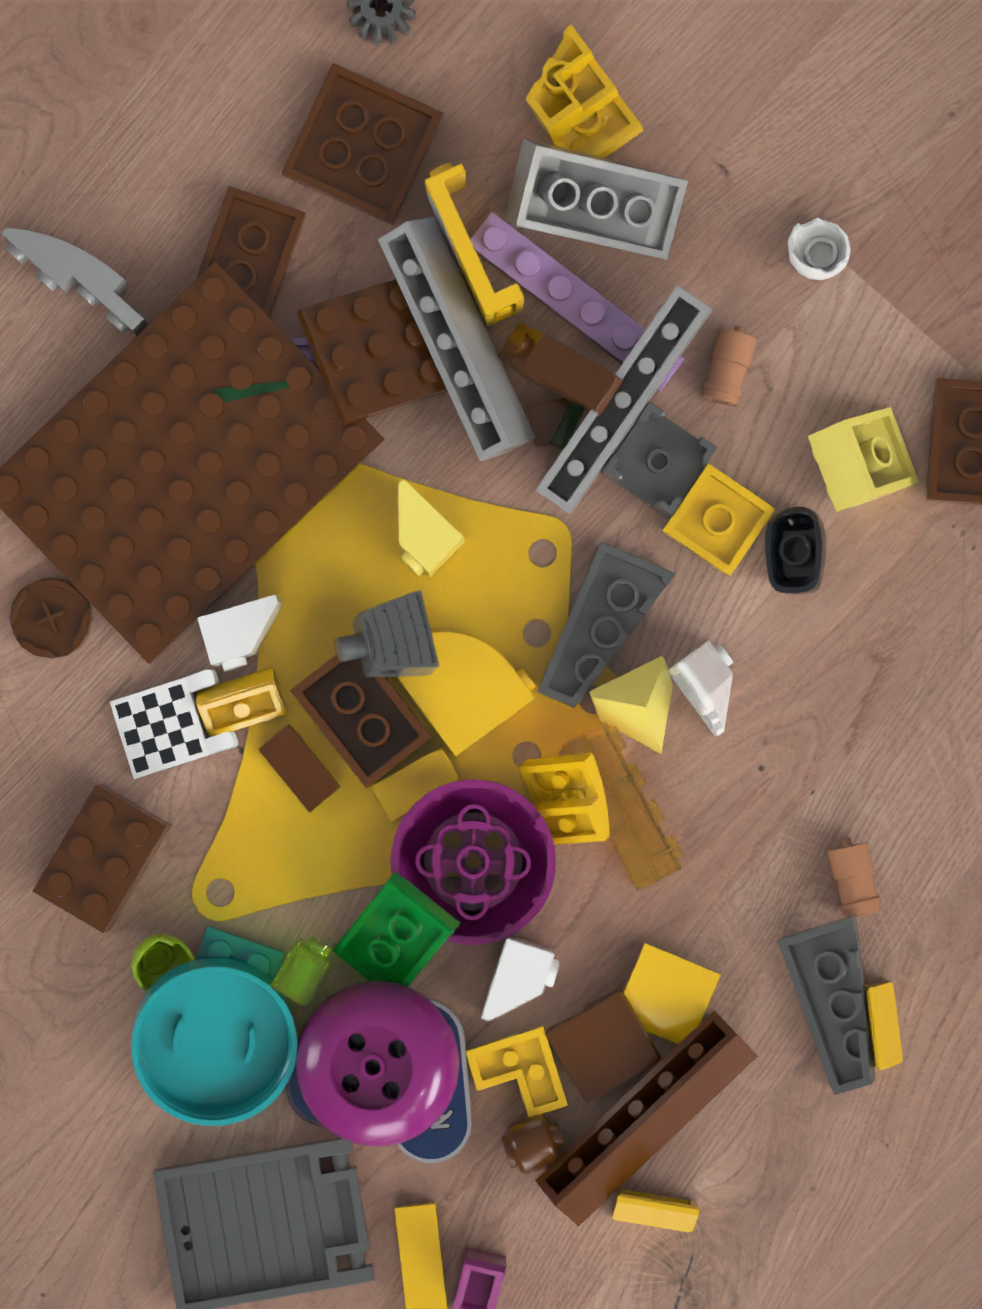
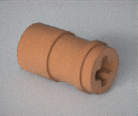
[702,326,757,407]
[828,837,881,918]

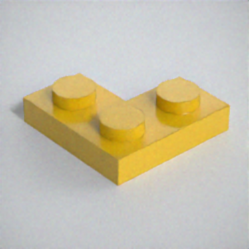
[466,1026,568,1117]

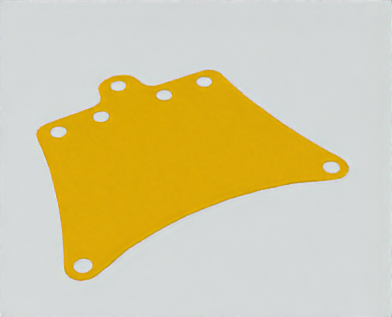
[191,463,617,921]

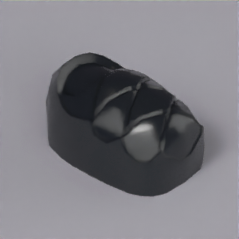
[765,507,827,595]

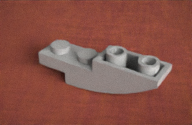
[1,227,148,336]

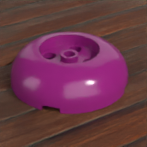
[390,779,556,945]
[296,980,460,1147]

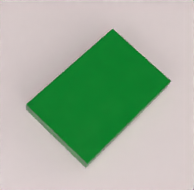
[332,871,460,986]

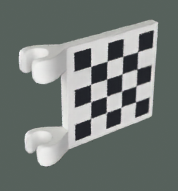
[110,670,238,779]

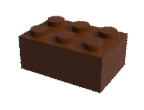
[290,654,432,788]
[32,784,172,933]

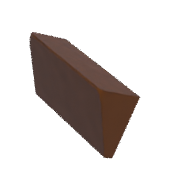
[258,724,341,813]

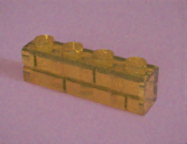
[560,723,684,891]

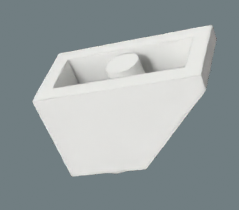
[197,594,283,671]

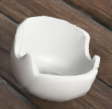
[788,217,851,280]

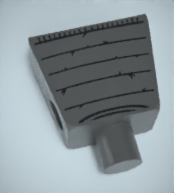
[335,590,439,677]

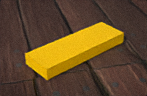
[395,1202,448,1309]

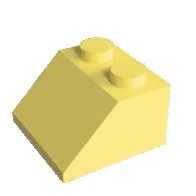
[808,407,919,512]
[398,479,464,578]

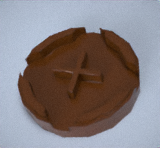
[9,577,93,659]

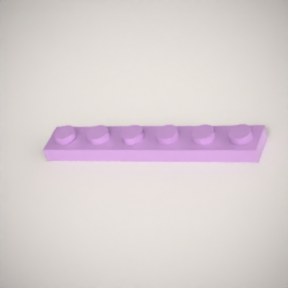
[470,212,685,393]

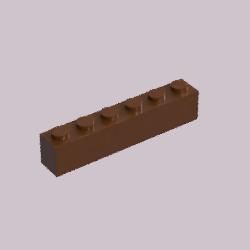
[535,1010,758,1227]

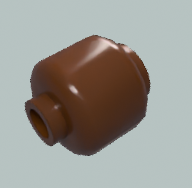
[501,1114,565,1174]

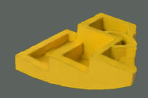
[526,25,643,158]

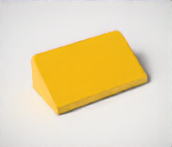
[196,668,287,738]
[865,982,903,1070]
[612,1188,700,1232]

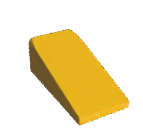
[371,746,461,822]

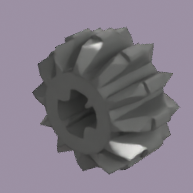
[347,0,416,46]

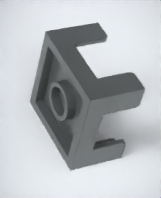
[602,402,718,519]

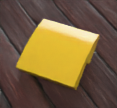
[519,753,610,845]
[623,942,721,1044]

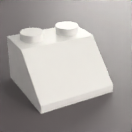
[481,936,560,1021]

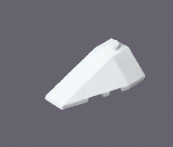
[668,641,733,736]

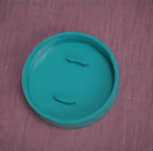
[131,958,298,1126]

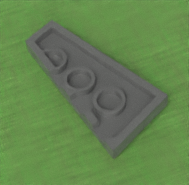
[537,542,675,708]
[778,914,876,1095]

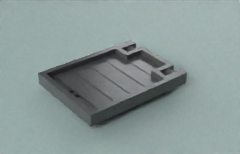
[154,1137,375,1309]

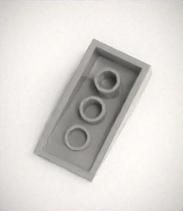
[504,138,688,260]

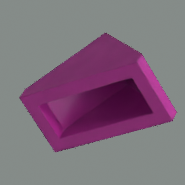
[452,1247,506,1309]

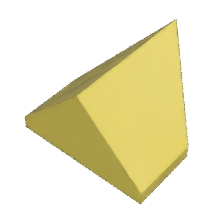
[589,656,673,754]

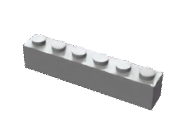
[378,217,536,462]
[536,285,713,514]

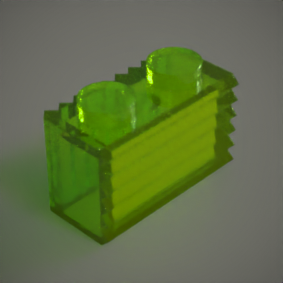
[270,936,334,1005]

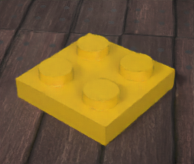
[662,463,776,577]

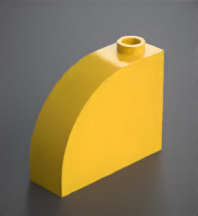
[397,632,536,757]

